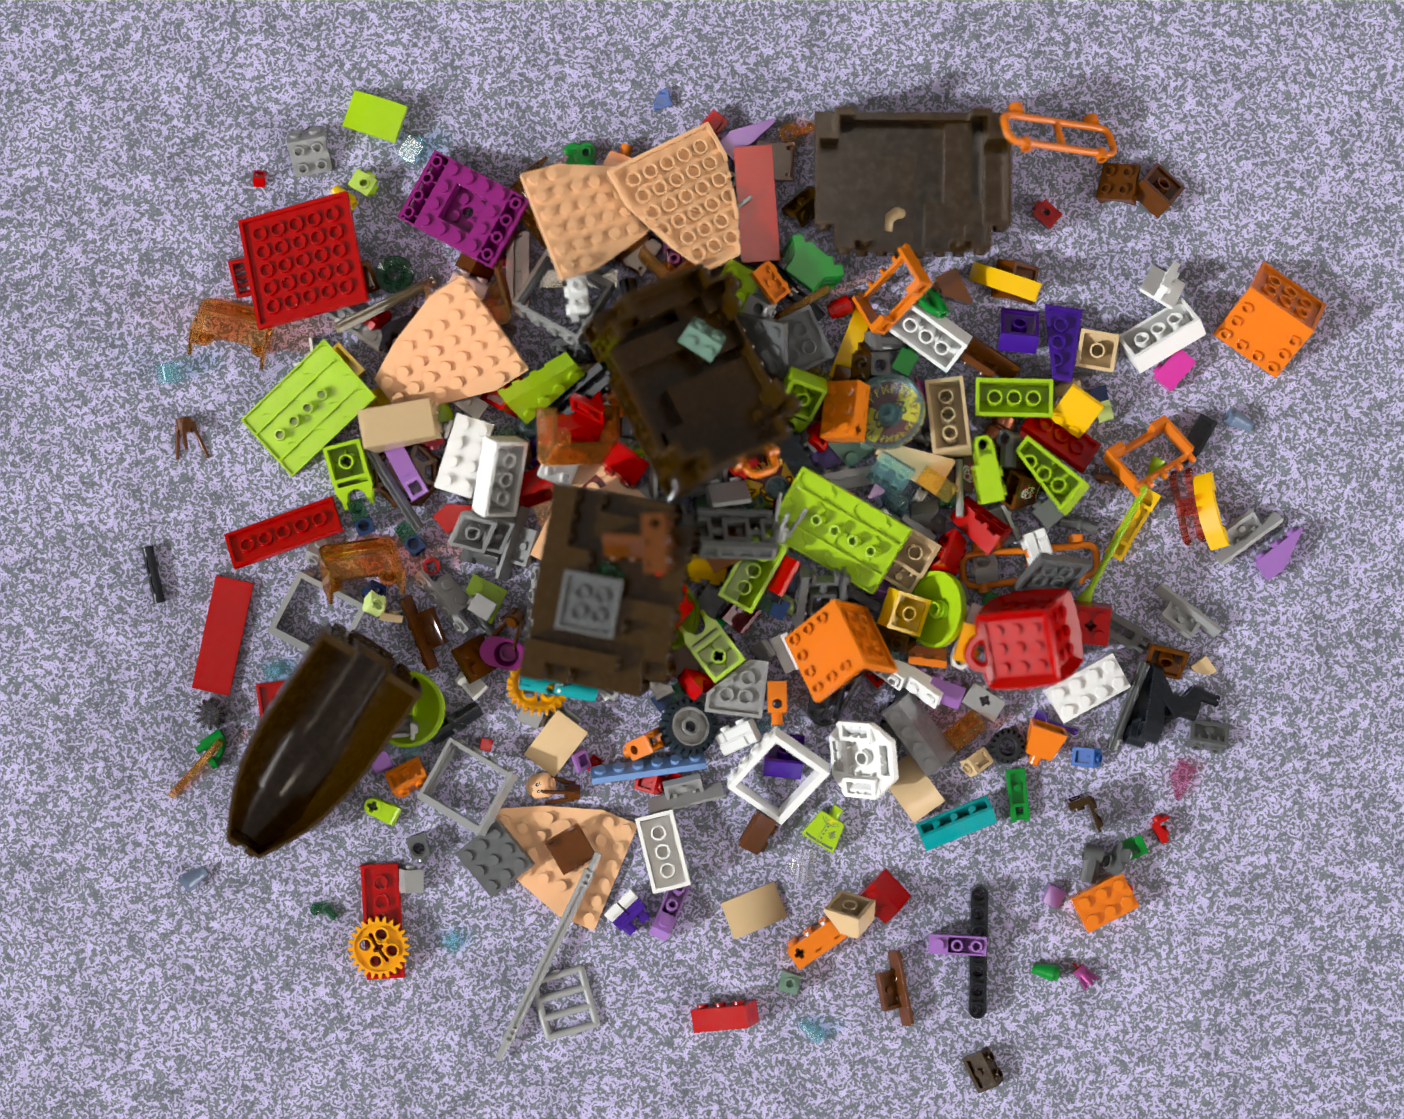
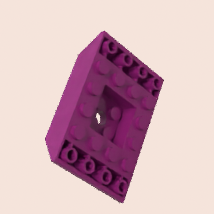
[397,150,529,269]

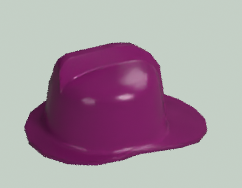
[480,636,524,671]

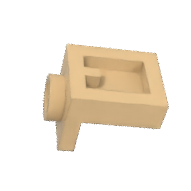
[379,602,405,624]
[960,746,994,777]

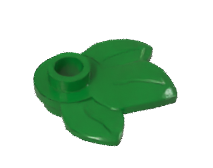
[563,142,596,165]

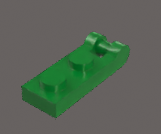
[1005,767,1030,823]

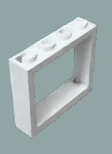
[727,726,830,825]

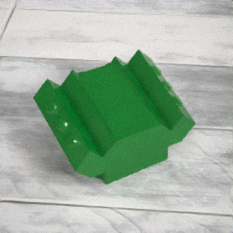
[782,234,844,294]

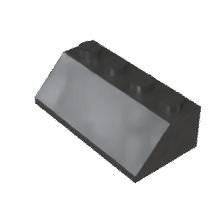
[880,692,956,777]

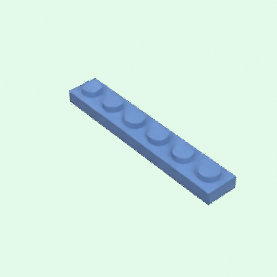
[590,752,707,785]

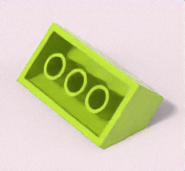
[975,378,1053,418]
[718,528,789,614]

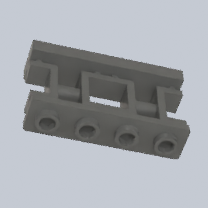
[694,507,778,560]
[791,565,850,631]

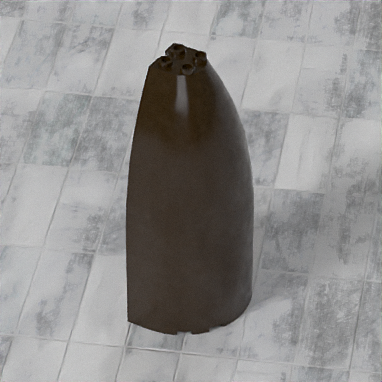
[226,622,423,859]

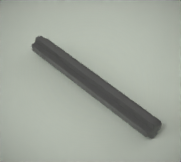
[365,450,423,531]
[1107,661,1150,751]

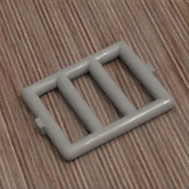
[529,964,600,1041]

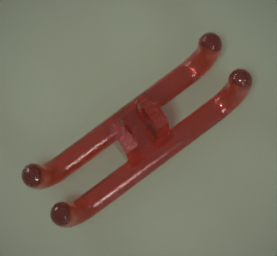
[1169,467,1206,546]

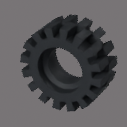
[990,729,1025,764]

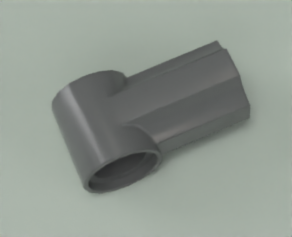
[864,331,903,352]
[997,429,1022,469]
[459,548,500,569]
[1079,843,1105,884]

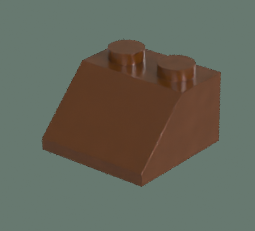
[1135,162,1185,218]
[991,259,1039,305]
[931,267,973,306]
[602,532,643,562]
[738,809,778,855]

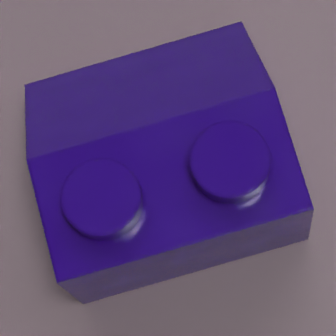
[998,308,1039,354]
[763,732,805,780]

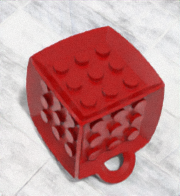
[963,588,1083,690]

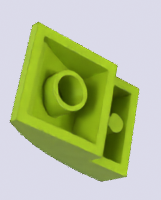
[342,90,408,144]

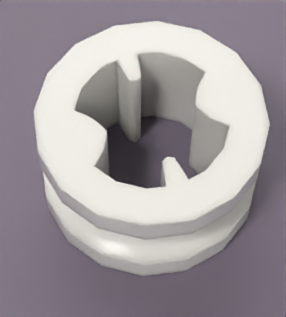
[911,487,928,502]

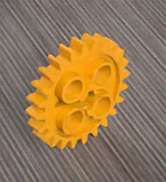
[507,667,566,717]
[347,916,410,979]

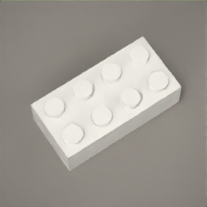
[1119,298,1206,373]
[889,304,973,373]
[434,413,495,499]
[472,436,528,517]
[1043,652,1131,724]
[635,810,691,894]

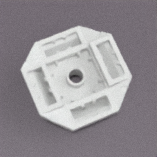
[829,720,899,799]

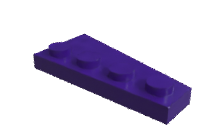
[1044,304,1083,382]

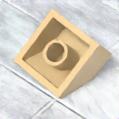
[824,890,875,939]

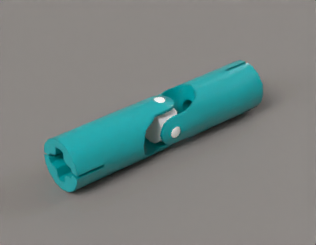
[518,677,597,702]

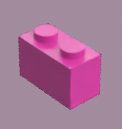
[1152,349,1196,392]

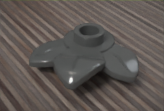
[1102,841,1133,876]

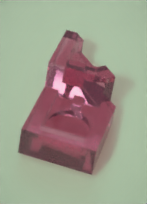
[1170,758,1197,801]

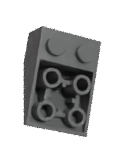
[550,327,606,364]
[1030,474,1078,530]

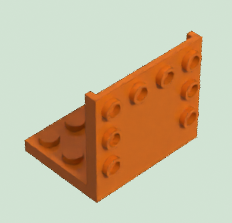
[1213,261,1327,378]
[784,599,898,703]

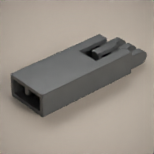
[1088,600,1153,654]

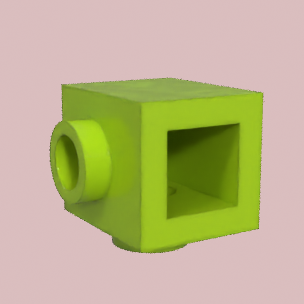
[347,168,379,198]

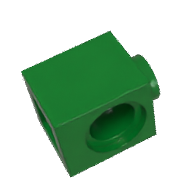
[890,346,919,377]

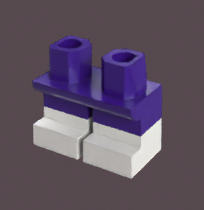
[604,888,650,936]

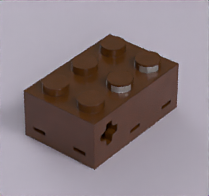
[641,512,676,576]

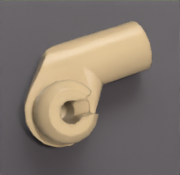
[883,207,906,232]

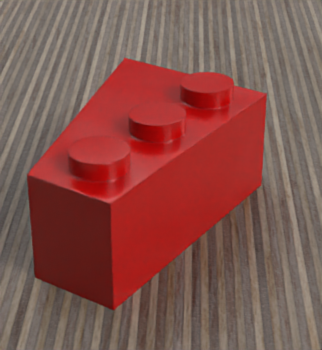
[536,413,606,449]
[949,496,1013,555]
[691,999,759,1033]

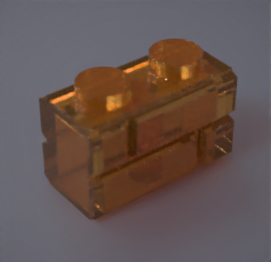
[943,709,987,753]

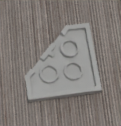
[704,659,769,719]

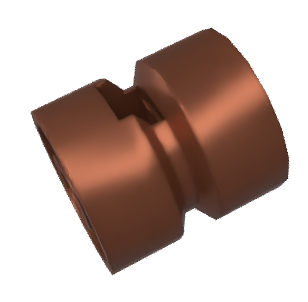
[982,417,1017,442]

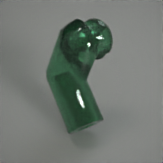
[596,561,626,580]
[310,902,339,921]

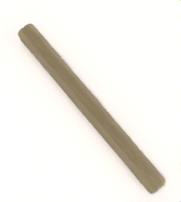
[334,276,436,333]

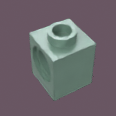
[777,969,801,995]

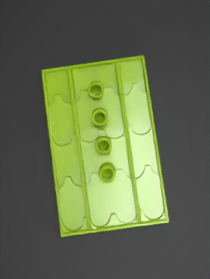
[241,339,376,477]
[765,467,913,594]

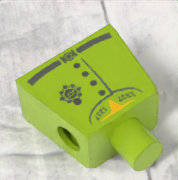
[801,804,845,853]

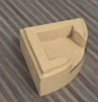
[1190,655,1217,675]

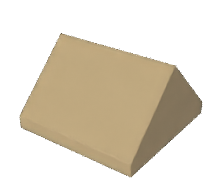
[1075,328,1120,373]

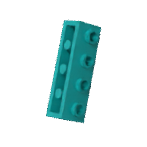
[916,795,997,851]

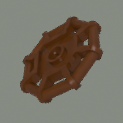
[373,443,439,508]

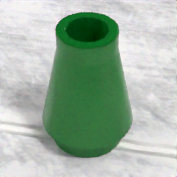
[1032,963,1061,982]

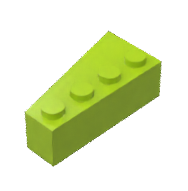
[1015,436,1090,516]

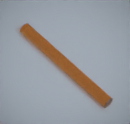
[772,285,832,320]
[168,739,224,799]

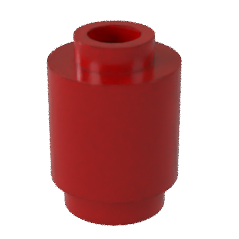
[826,295,856,319]

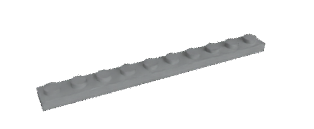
[324,307,489,420]

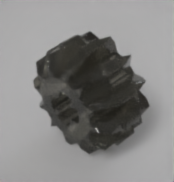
[194,698,228,730]

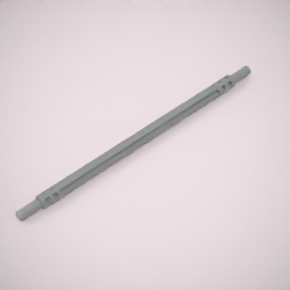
[495,851,602,1061]

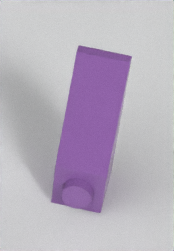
[718,119,776,162]

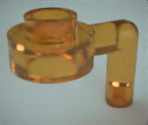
[779,123,814,143]

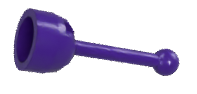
[1034,709,1078,735]

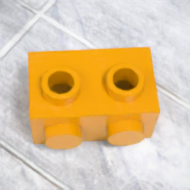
[952,622,980,663]

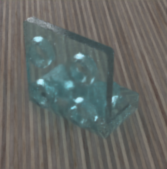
[866,451,916,497]

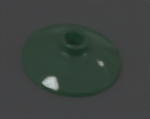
[376,256,414,294]

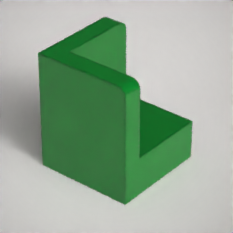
[1119,833,1149,861]

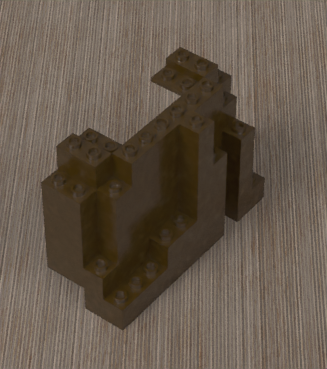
[813,107,1012,259]
[582,262,802,501]
[519,483,702,697]

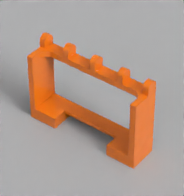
[852,243,933,335]
[1103,415,1196,497]

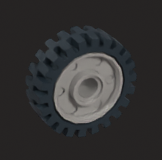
[658,699,717,757]

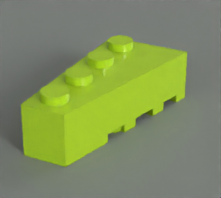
[497,352,585,425]

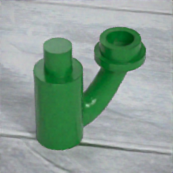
[914,288,949,319]
[195,728,226,769]

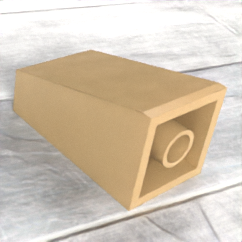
[357,398,443,453]
[874,445,956,495]

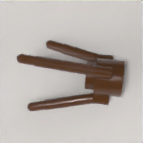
[174,417,209,460]
[490,607,526,649]
[537,772,580,805]

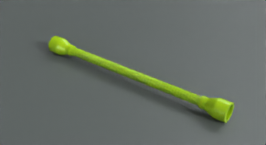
[1076,456,1167,602]

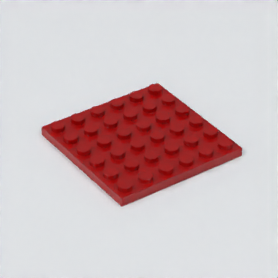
[238,191,369,331]

